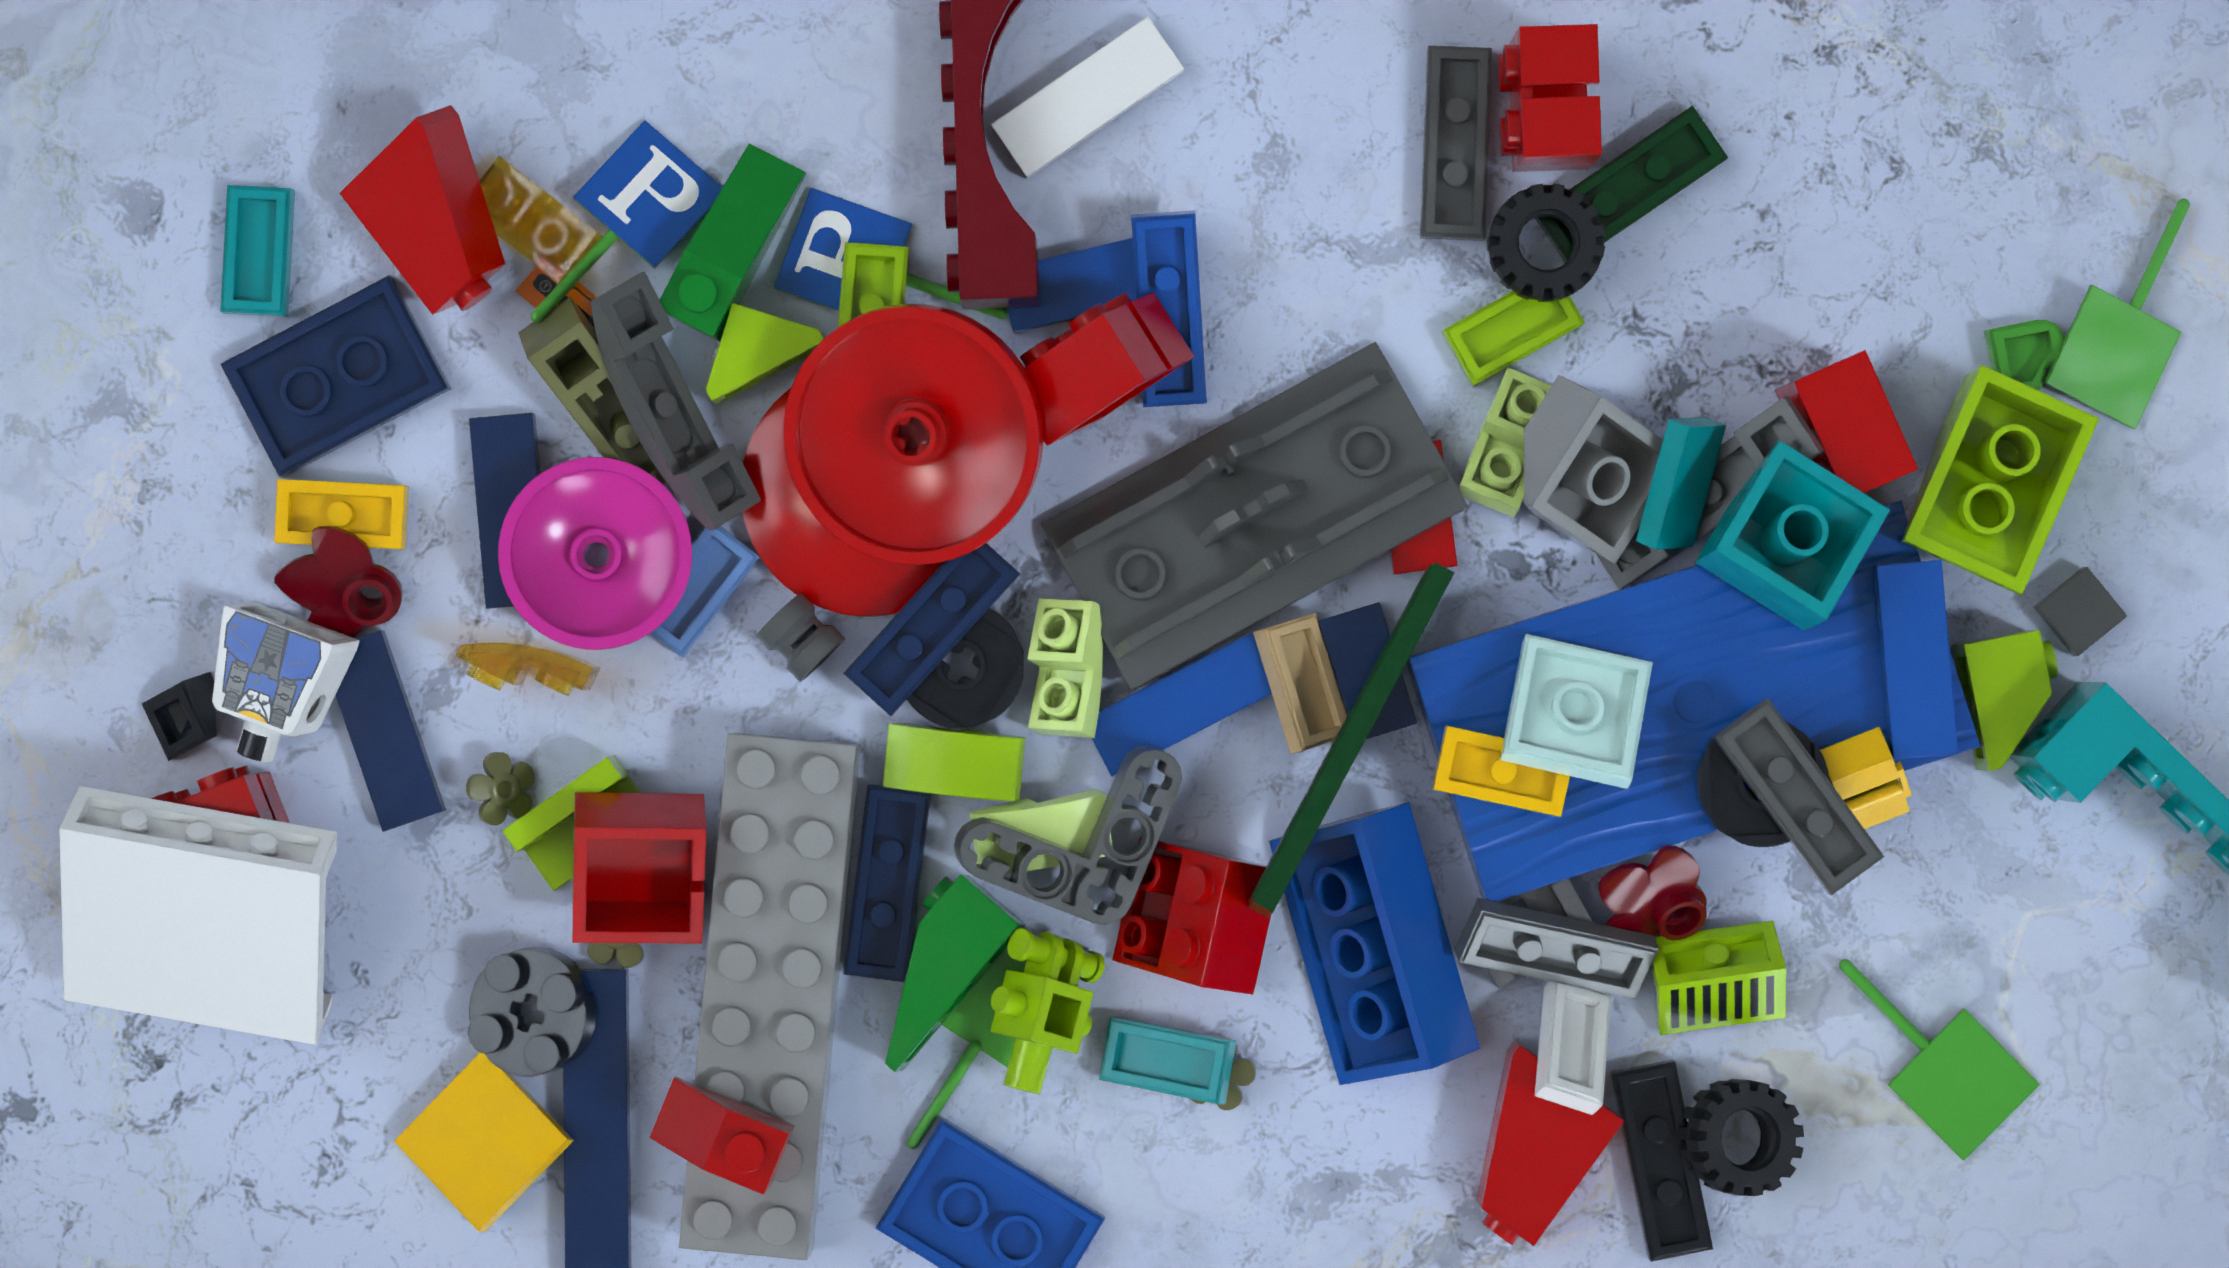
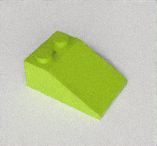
[1901,365,2100,595]

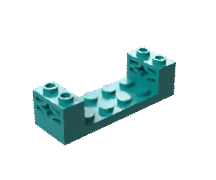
[2010,682,2229,875]

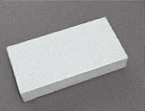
[1535,981,1611,1115]

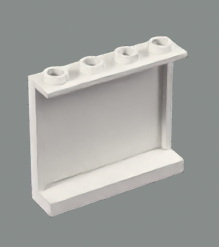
[59,786,337,1045]

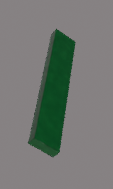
[1247,562,1455,918]

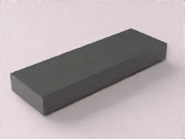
[1420,45,1492,241]
[1712,698,1885,895]
[1455,898,1659,999]

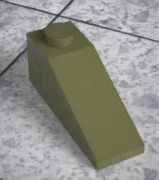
[518,297,666,484]

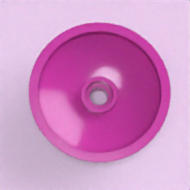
[498,457,692,650]

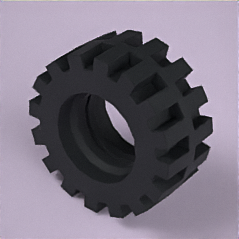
[1487,183,1605,302]
[1678,1079,1804,1196]

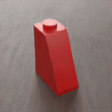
[339,105,505,315]
[1476,1040,1624,1246]

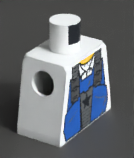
[212,602,360,762]

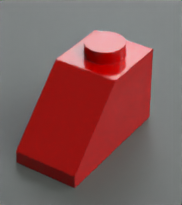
[649,1076,795,1195]

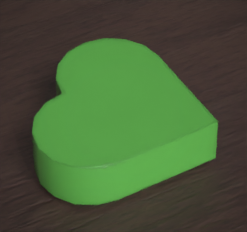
[1984,320,2065,390]

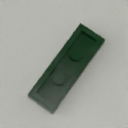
[1535,105,1728,262]

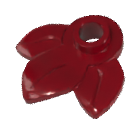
[274,526,403,638]
[1598,845,1707,940]

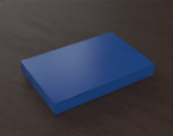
[875,1117,1105,1268]

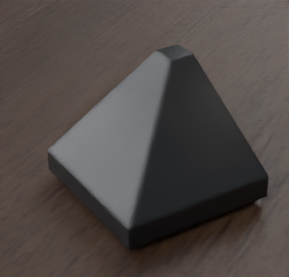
[142,672,217,761]

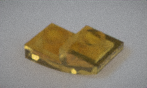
[479,156,603,283]
[456,643,601,696]

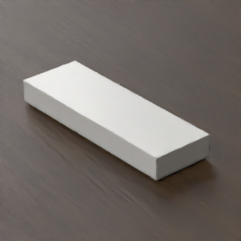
[991,16,1184,179]

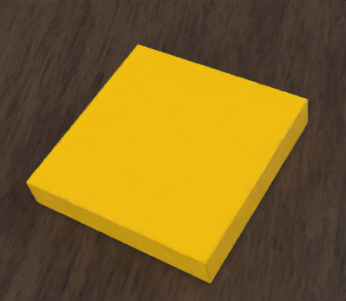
[394,1053,574,1232]

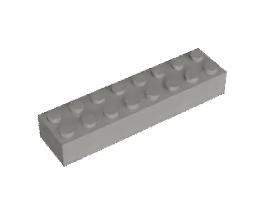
[679,733,861,1260]

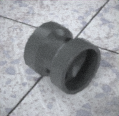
[756,593,846,682]

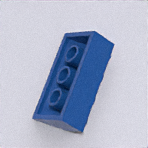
[1269,802,1481,1085]

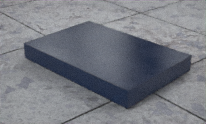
[220,275,451,478]

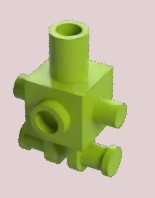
[990,928,1105,1095]

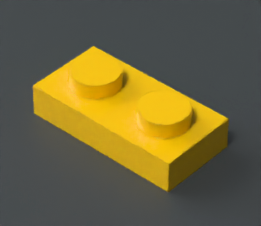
[274,479,409,550]
[1432,725,1570,817]

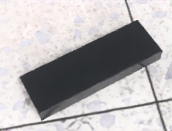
[1610,1059,1713,1262]

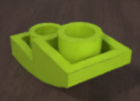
[883,722,1026,802]

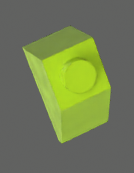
[1952,630,2058,771]

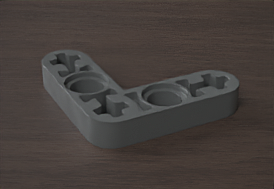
[954,745,1182,925]

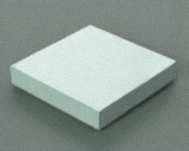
[1500,634,1653,789]

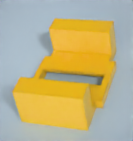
[1820,727,1912,829]

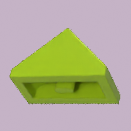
[705,303,825,405]

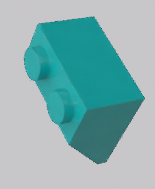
[1695,440,1890,631]

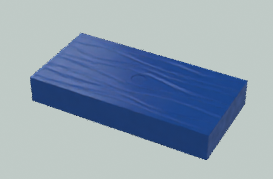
[1406,500,1981,901]

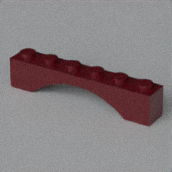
[939,0,1040,309]

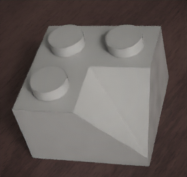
[1524,375,1663,564]

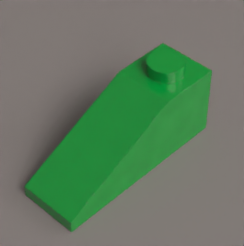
[660,143,807,342]
[885,874,1026,1072]

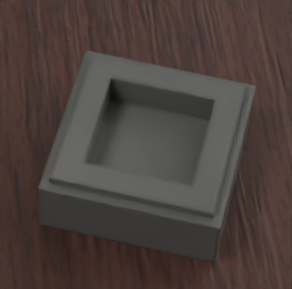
[2033,567,2127,656]

